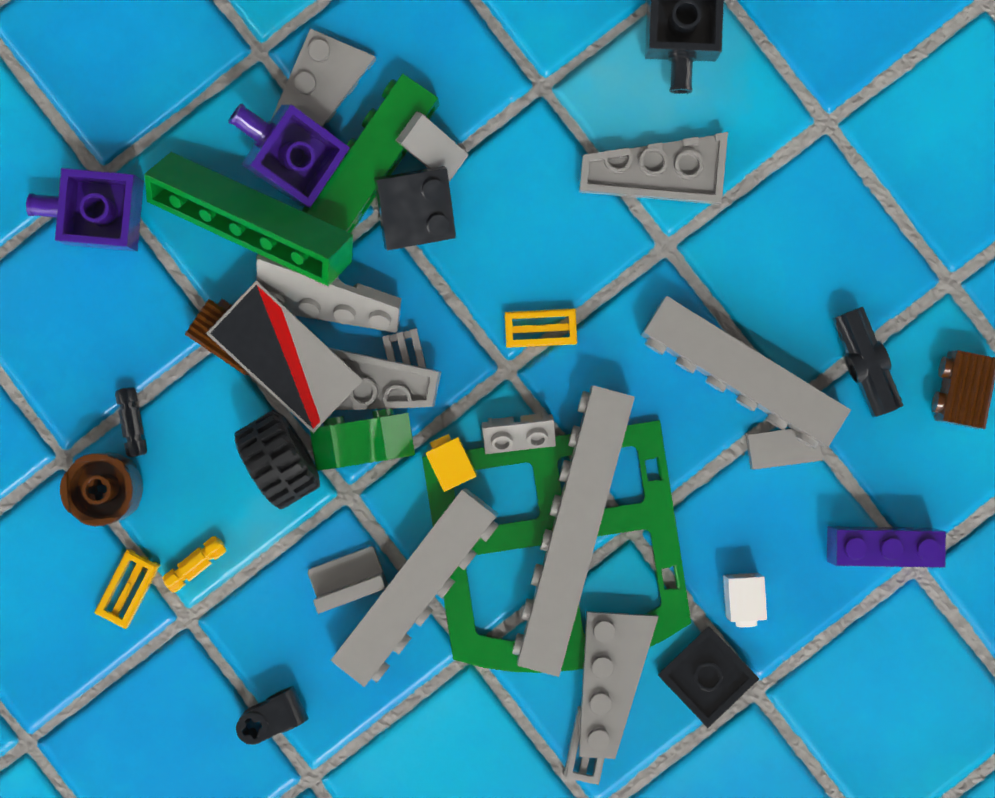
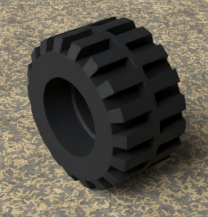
[235,410,320,510]

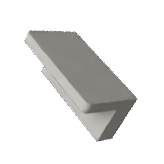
[308,546,388,614]

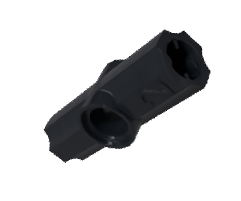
[832,307,904,417]

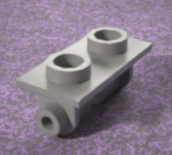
[482,412,556,454]

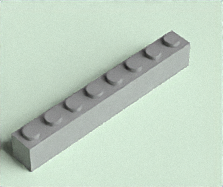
[512,385,635,677]

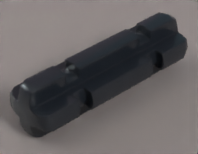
[115,387,147,457]

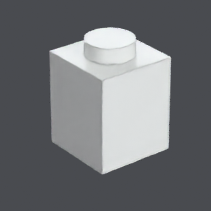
[723,573,767,627]

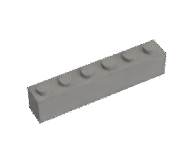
[641,296,851,449]
[330,487,499,687]

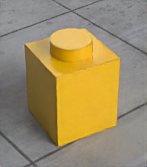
[425,434,477,492]

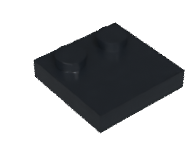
[374,166,456,251]
[658,626,759,728]

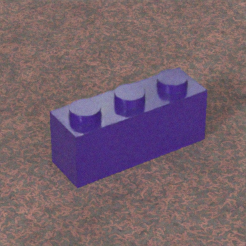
[827,526,946,568]

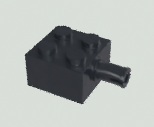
[645,0,724,94]

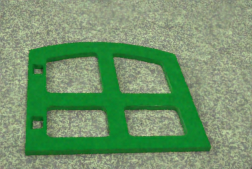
[422,420,691,673]

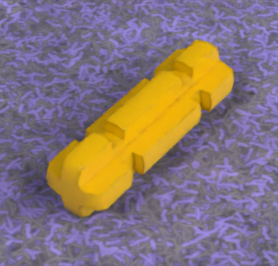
[162,536,226,593]

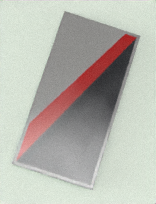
[206,281,363,433]

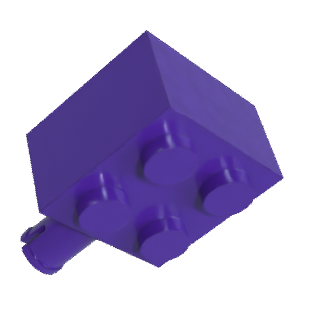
[228,104,350,208]
[26,168,144,251]

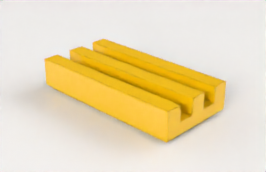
[505,309,577,348]
[94,549,161,629]

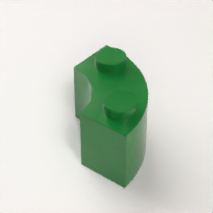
[310,408,415,471]

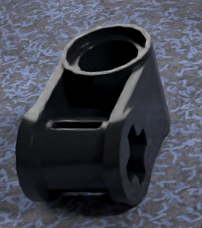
[236,686,309,745]

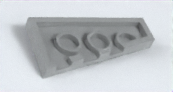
[270,29,376,127]
[579,132,728,205]
[257,254,402,333]
[288,347,441,412]
[579,611,659,759]

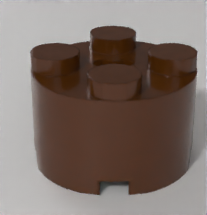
[60,452,143,526]

